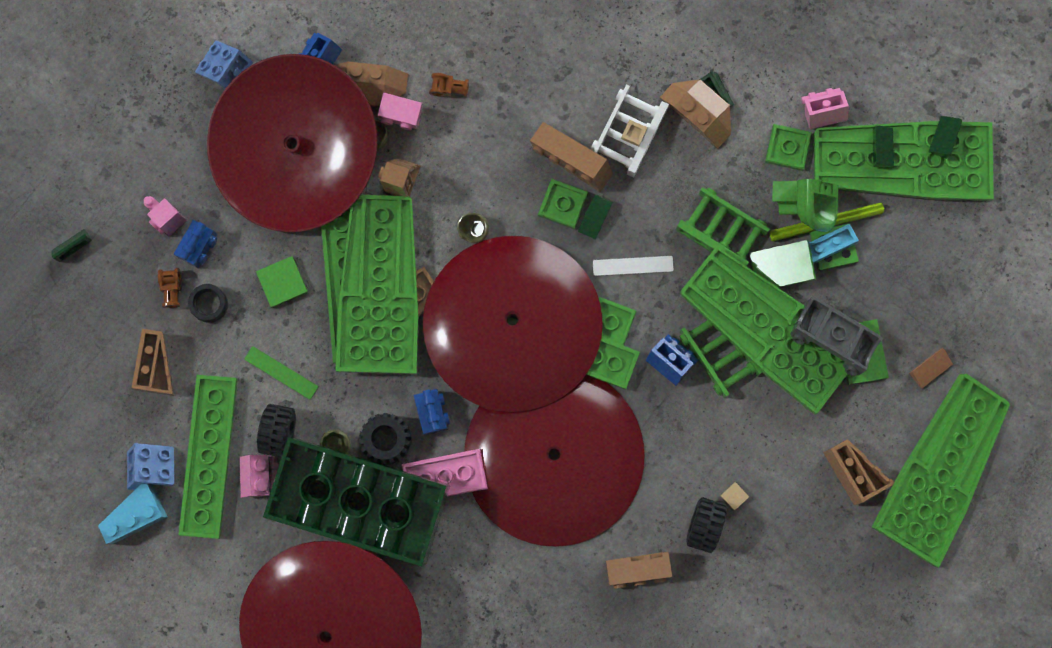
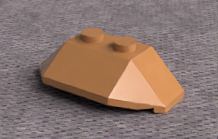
[335,62,408,107]
[660,80,731,149]

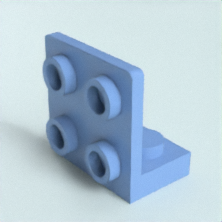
[195,41,253,90]
[127,443,174,490]

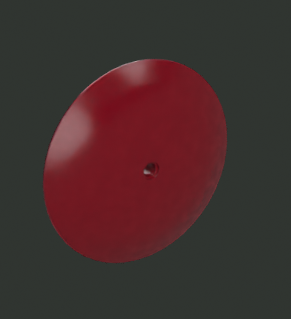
[207,54,377,232]
[423,236,602,412]
[464,375,645,547]
[239,541,422,648]

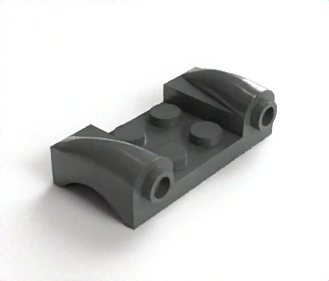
[790,296,883,376]

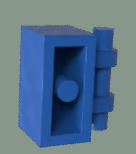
[299,33,342,64]
[174,220,218,268]
[646,334,699,386]
[414,389,450,435]

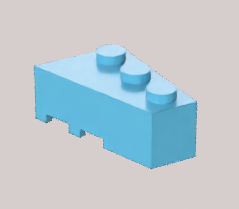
[98,484,168,544]

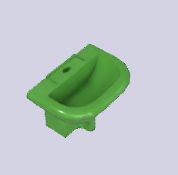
[772,179,839,232]

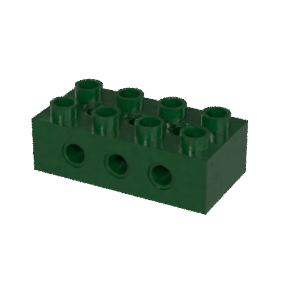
[263,437,450,567]

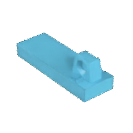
[809,224,859,264]

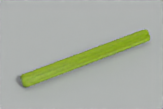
[769,202,885,241]

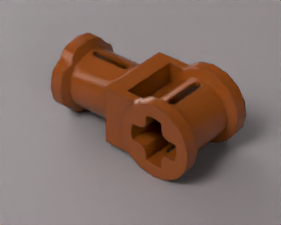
[429,73,469,97]
[158,268,182,308]

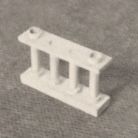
[590,84,669,178]

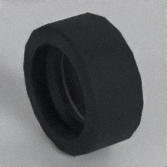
[188,284,228,323]

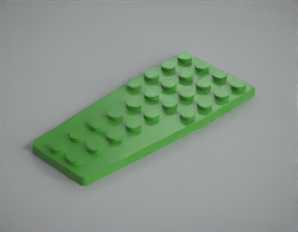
[814,121,994,201]
[336,195,418,374]
[680,248,848,415]
[871,374,1010,568]

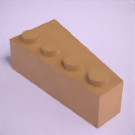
[530,122,613,192]

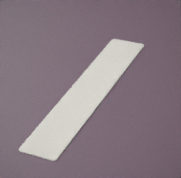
[593,256,673,276]

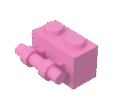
[801,88,849,129]
[378,93,423,130]
[144,196,187,236]
[240,455,280,497]

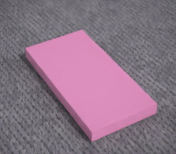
[401,449,488,497]

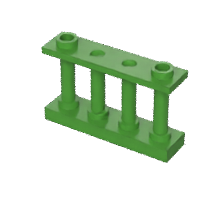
[676,187,770,266]
[679,320,763,398]

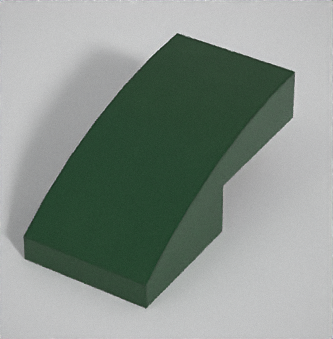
[578,194,613,240]

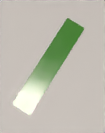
[244,346,318,399]

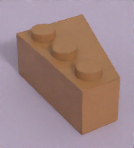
[378,158,421,197]
[132,329,174,396]
[823,439,894,506]

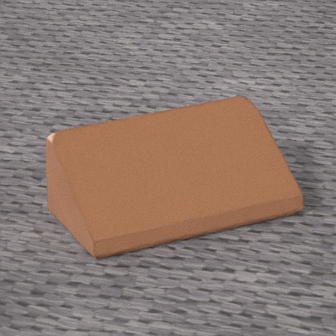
[909,348,953,389]

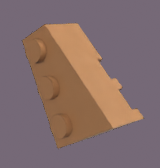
[605,552,672,589]

